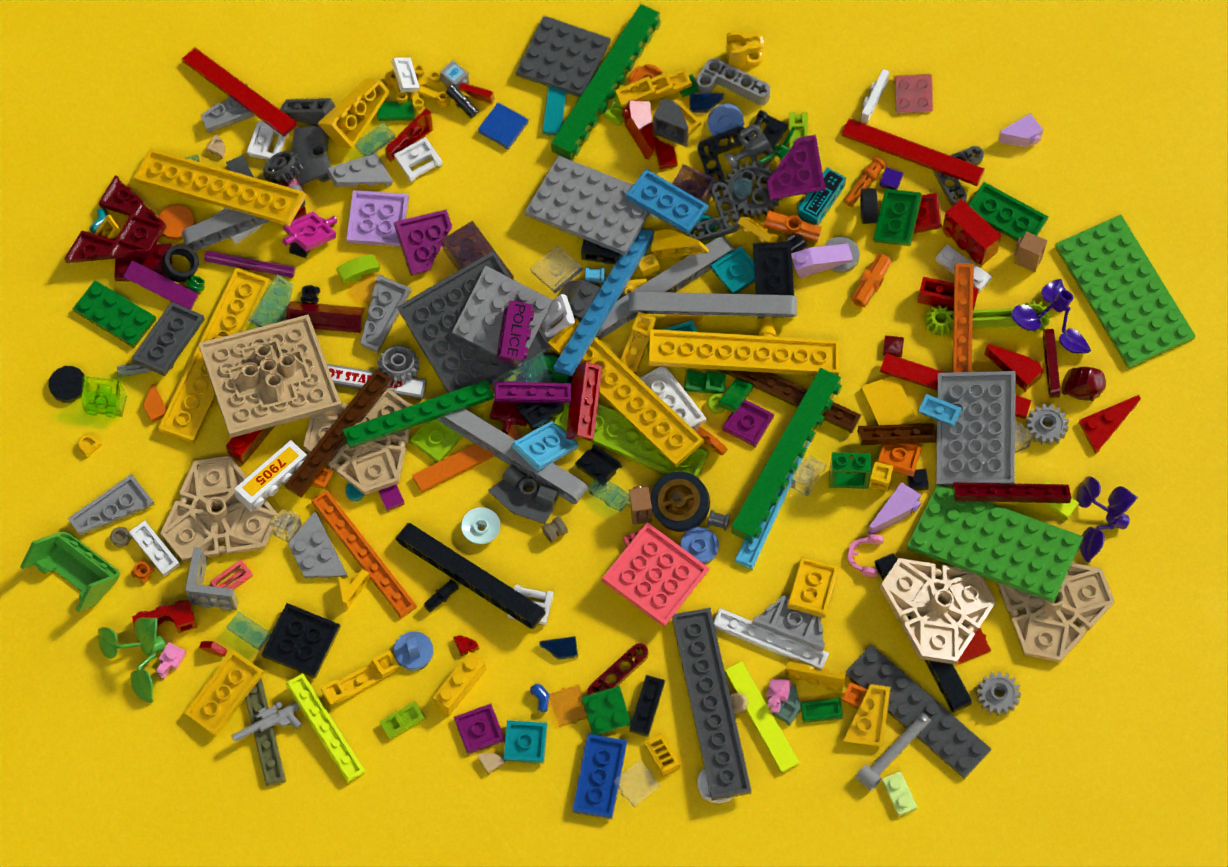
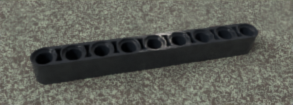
[395,523,546,629]
[875,553,972,713]

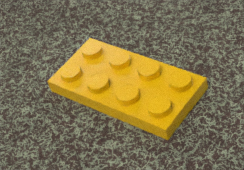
[184,650,264,736]

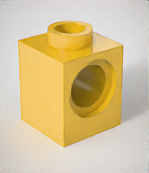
[869,462,894,492]

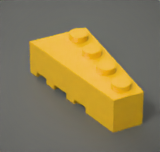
[317,79,390,148]

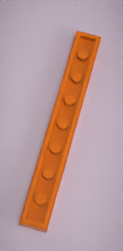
[311,490,417,619]

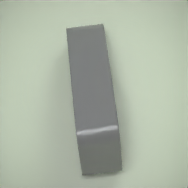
[697,59,770,105]

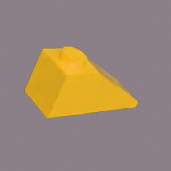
[651,228,709,259]

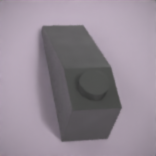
[281,98,336,126]

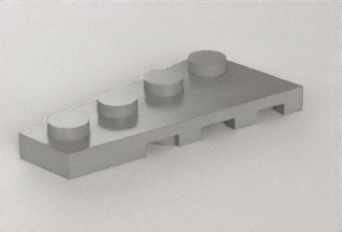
[360,274,411,353]

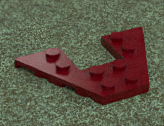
[65,175,166,263]

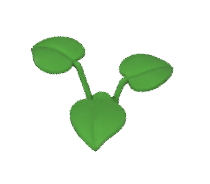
[98,618,165,703]

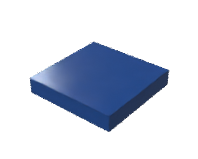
[478,102,529,150]

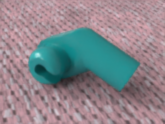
[89,208,107,234]

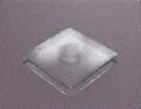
[530,245,583,293]

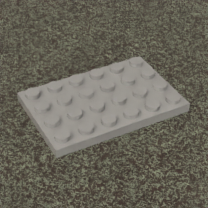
[525,156,650,256]
[936,371,1016,486]

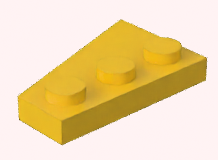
[785,661,846,692]
[842,684,891,747]

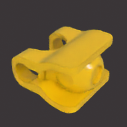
[726,32,763,70]

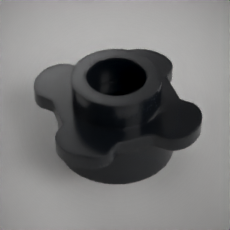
[300,285,320,304]

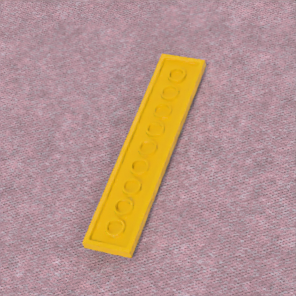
[133,148,306,226]
[158,267,271,443]
[548,318,704,467]
[649,329,840,376]

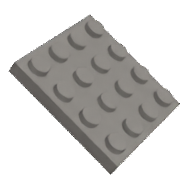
[451,266,553,368]

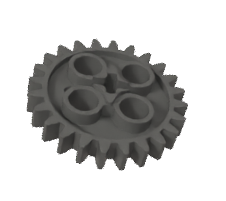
[724,161,782,219]

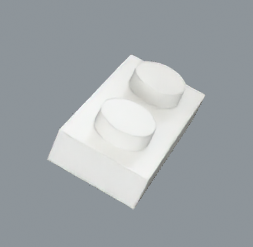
[392,58,420,92]

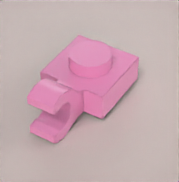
[156,643,187,679]
[767,679,792,713]

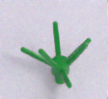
[759,126,795,163]

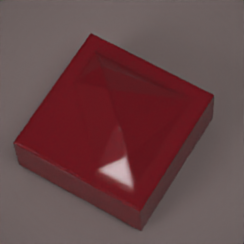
[883,335,904,357]

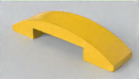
[620,312,656,374]
[320,650,399,705]

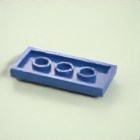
[573,734,627,819]

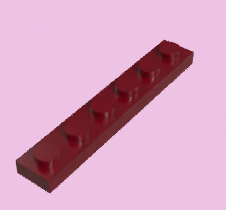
[952,482,1071,503]

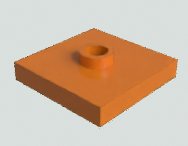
[877,443,922,477]

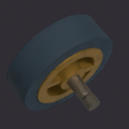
[650,471,710,532]

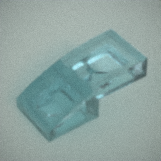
[587,480,629,512]

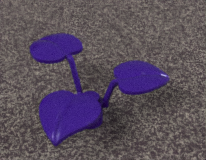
[1011,279,1091,354]
[1076,476,1138,563]

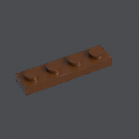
[857,423,937,445]

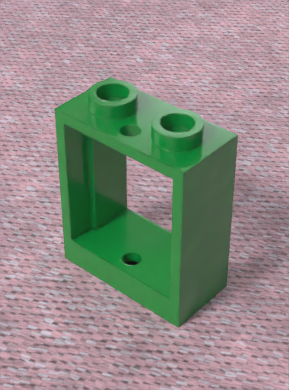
[829,452,871,489]

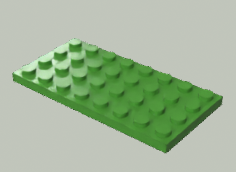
[1055,215,1196,369]
[907,485,1083,603]

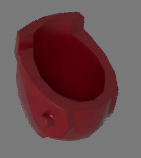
[1062,367,1106,401]

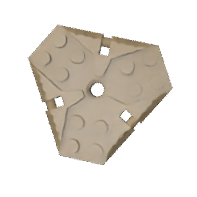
[303,388,412,495]
[161,456,279,562]
[879,558,996,664]
[996,563,1115,663]

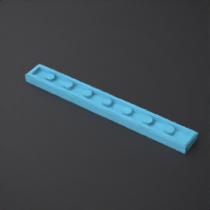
[735,442,810,570]

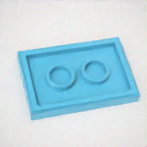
[511,420,579,471]

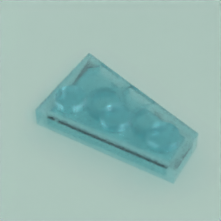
[248,274,293,327]
[492,352,552,389]

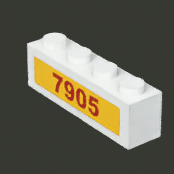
[234,440,307,512]

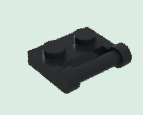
[749,110,788,155]

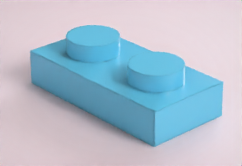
[918,394,962,427]

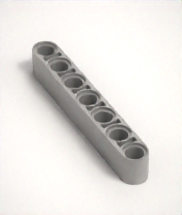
[182,185,305,251]

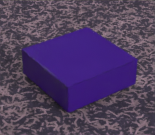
[880,168,903,190]

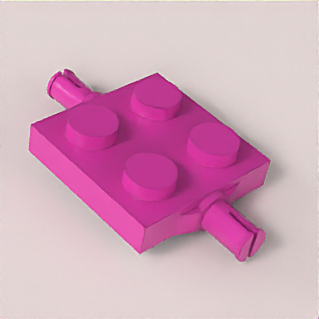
[282,211,337,251]

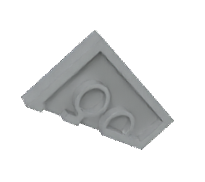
[201,83,255,133]
[327,153,393,187]

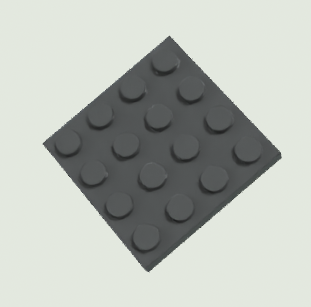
[516,16,611,97]

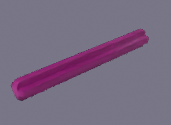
[204,251,295,278]

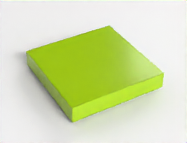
[409,419,463,462]

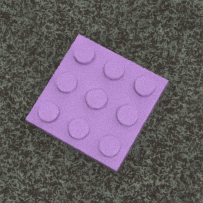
[346,190,409,247]

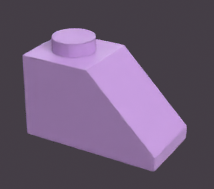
[998,114,1043,147]

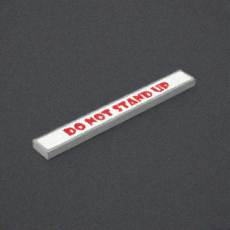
[327,364,427,400]

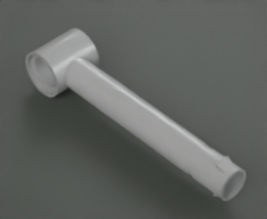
[855,713,931,791]

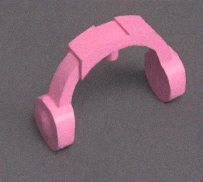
[848,534,884,577]

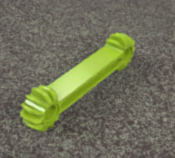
[924,300,1051,337]

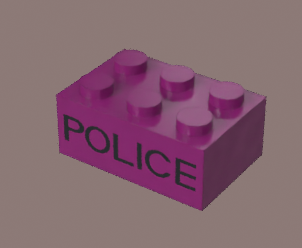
[495,300,534,366]

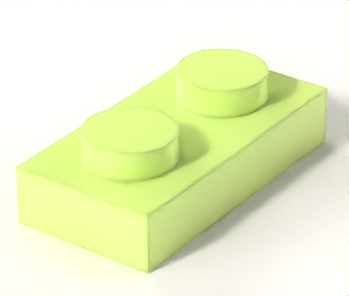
[882,771,917,817]

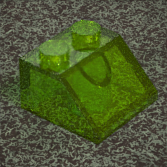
[82,376,127,418]

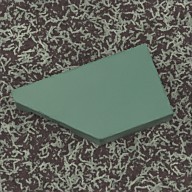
[773,684,801,725]

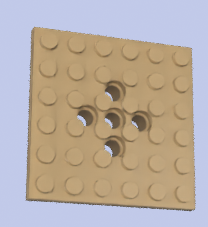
[199,314,342,438]

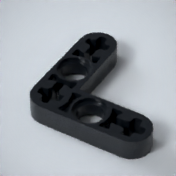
[697,127,750,190]

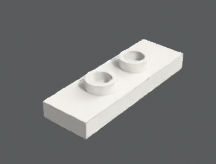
[861,69,889,124]

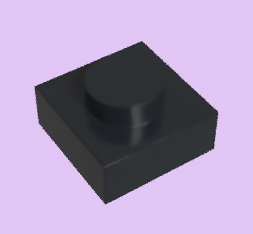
[907,469,929,491]

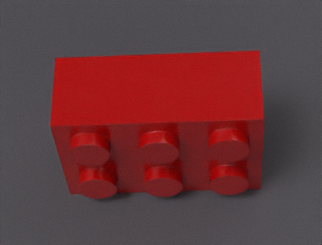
[942,199,1001,266]

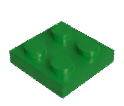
[581,686,631,735]

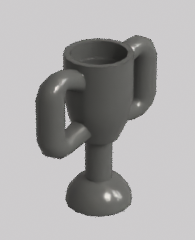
[725,124,775,169]

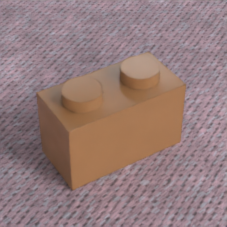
[1014,232,1047,272]
[629,486,652,525]

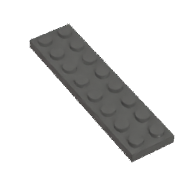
[845,645,991,779]

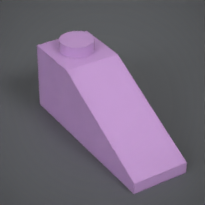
[791,243,854,278]
[868,482,921,534]

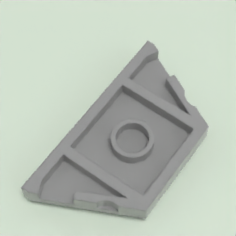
[288,512,348,579]
[752,595,825,652]

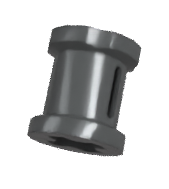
[707,510,730,531]

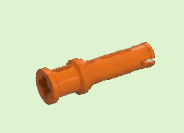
[843,156,886,207]

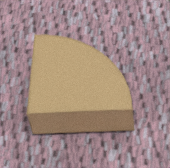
[206,134,225,159]
[478,753,505,774]

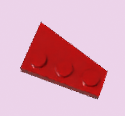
[385,108,433,162]

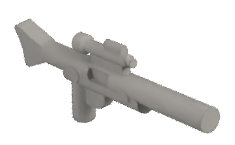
[231,702,302,742]

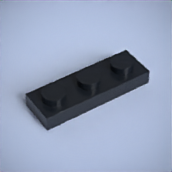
[629,675,665,737]

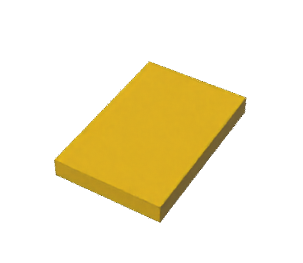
[861,376,919,425]
[787,557,839,618]

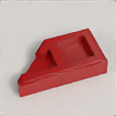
[459,83,494,104]
[654,137,678,169]

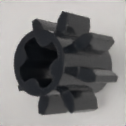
[786,234,807,256]

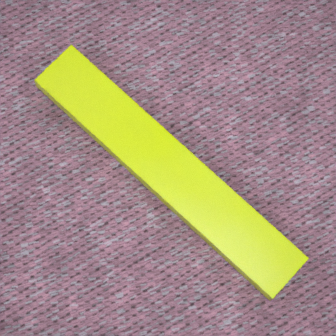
[725,661,800,773]
[285,673,365,783]

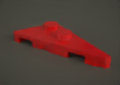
[1078,395,1141,454]

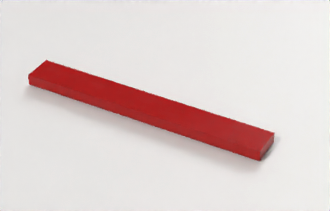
[182,48,297,137]
[842,118,985,186]
[880,353,1031,419]

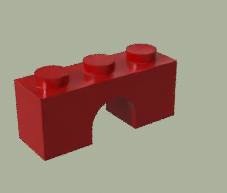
[132,600,197,642]

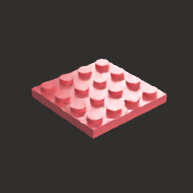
[601,522,710,627]

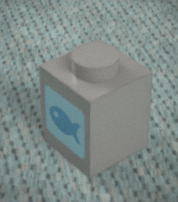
[440,60,469,91]

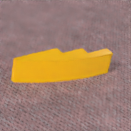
[615,68,693,107]

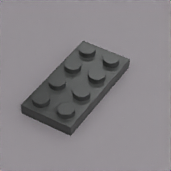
[132,302,205,376]

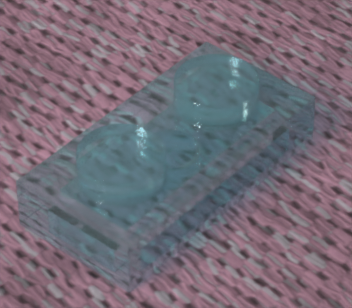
[355,122,395,157]
[227,612,271,650]

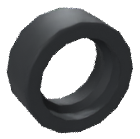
[860,188,878,224]
[161,245,199,282]

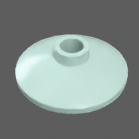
[462,507,500,544]

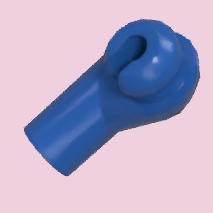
[530,684,549,712]

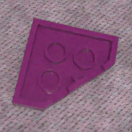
[767,135,826,200]
[394,209,452,276]

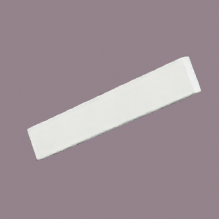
[714,608,829,671]

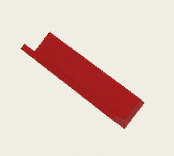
[566,362,602,441]

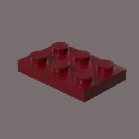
[114,244,173,281]

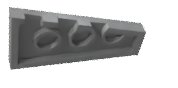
[68,474,155,535]

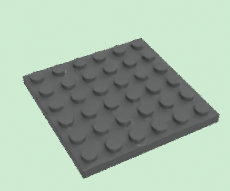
[396,251,552,393]

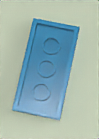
[625,169,709,235]

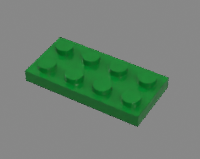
[969,182,1049,242]
[73,280,157,348]

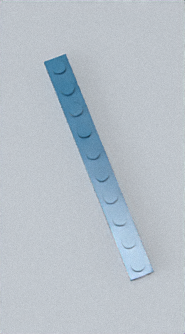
[554,228,654,376]

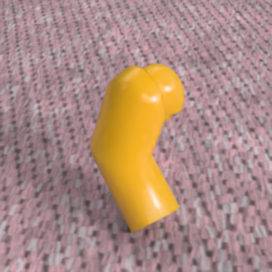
[622,279,647,296]

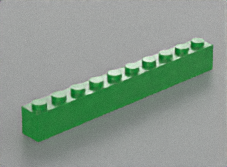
[551,4,661,160]
[731,367,842,543]

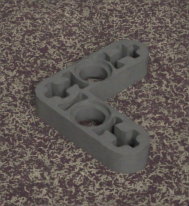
[933,146,984,206]
[688,182,740,242]

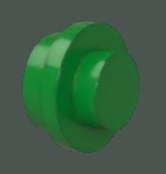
[186,275,205,292]

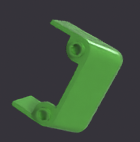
[20,532,120,612]

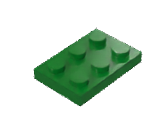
[873,189,922,246]

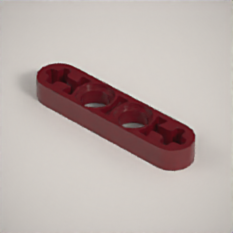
[1043,329,1060,398]
[588,643,648,695]

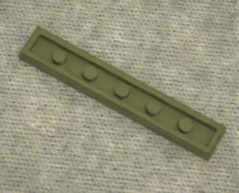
[245,678,286,786]

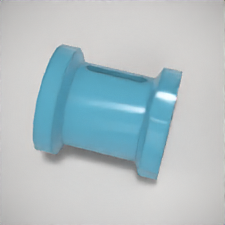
[585,267,605,284]

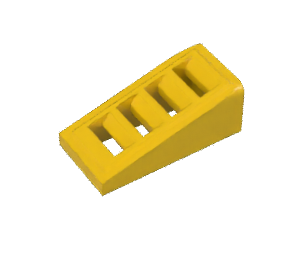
[644,733,680,777]

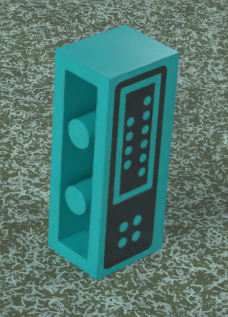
[797,167,846,226]

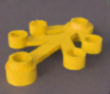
[385,64,450,111]

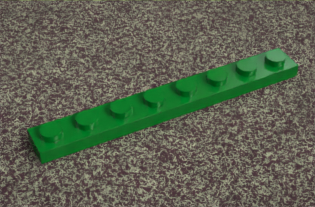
[343,380,494,449]

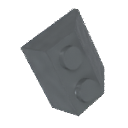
[653,98,688,147]
[559,280,600,322]

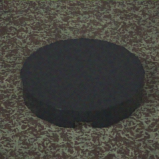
[48,366,87,403]

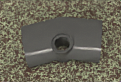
[292,126,332,186]
[488,465,559,524]

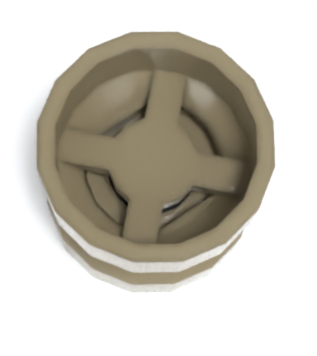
[541,516,568,543]

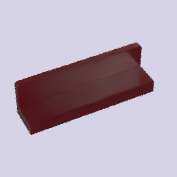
[286,301,365,333]

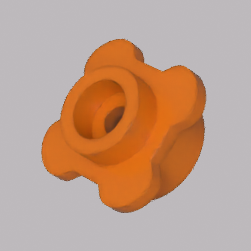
[131,560,154,583]

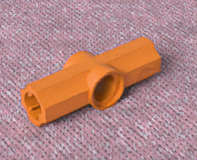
[763,210,822,243]
[851,254,892,307]

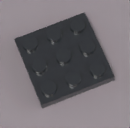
[261,603,341,679]

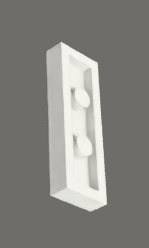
[935,245,992,293]
[129,521,180,577]

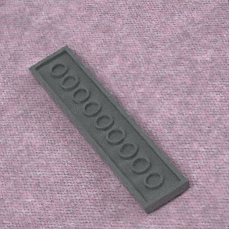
[672,608,752,801]

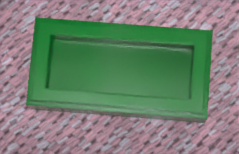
[378,101,415,121]
[718,378,753,413]
[800,698,843,723]

